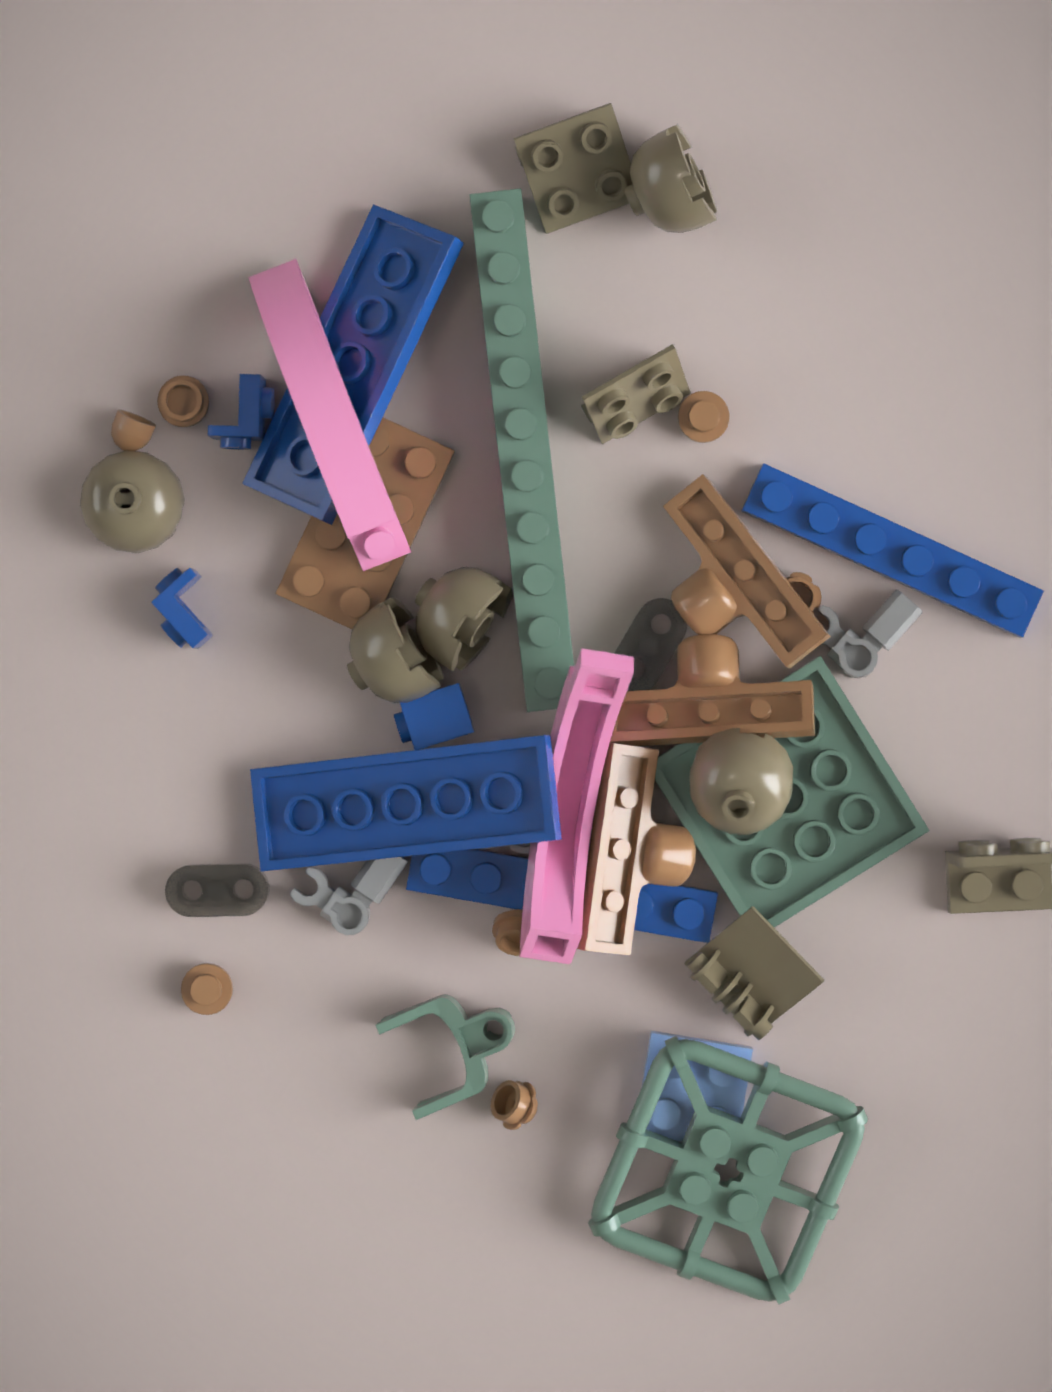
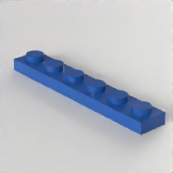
[741,463,1044,638]
[406,849,718,943]

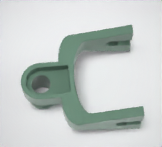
[375,994,515,1120]

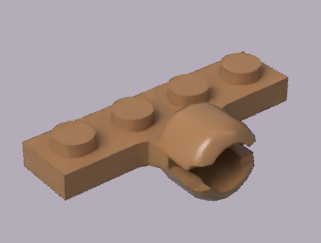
[663,474,831,669]
[610,634,815,746]
[577,743,696,956]

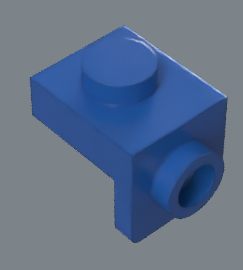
[207,374,275,450]
[151,568,213,649]

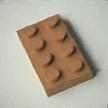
[275,417,455,629]

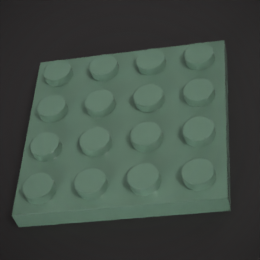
[655,656,930,928]

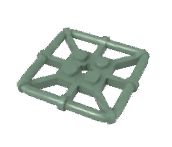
[588,1036,868,1305]

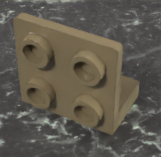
[945,838,1052,914]

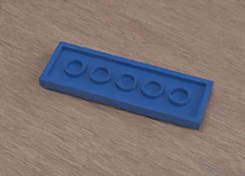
[242,204,464,525]
[250,735,562,872]

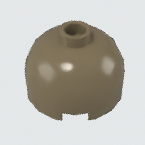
[624,124,717,233]
[80,450,185,553]
[415,567,512,671]
[347,597,444,703]
[690,728,793,835]

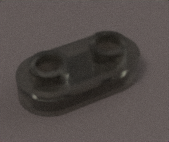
[614,598,687,691]
[165,863,270,917]

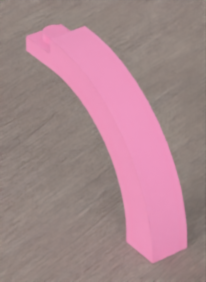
[248,259,411,571]
[519,649,634,965]

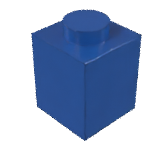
[394,683,475,750]

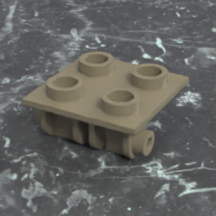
[513,103,632,234]
[581,344,691,444]
[684,906,825,1040]

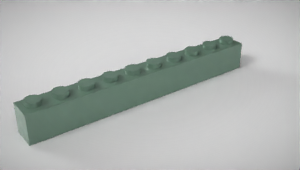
[469,188,574,712]

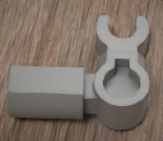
[819,589,923,678]
[290,857,409,935]

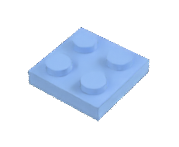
[642,1031,753,1142]

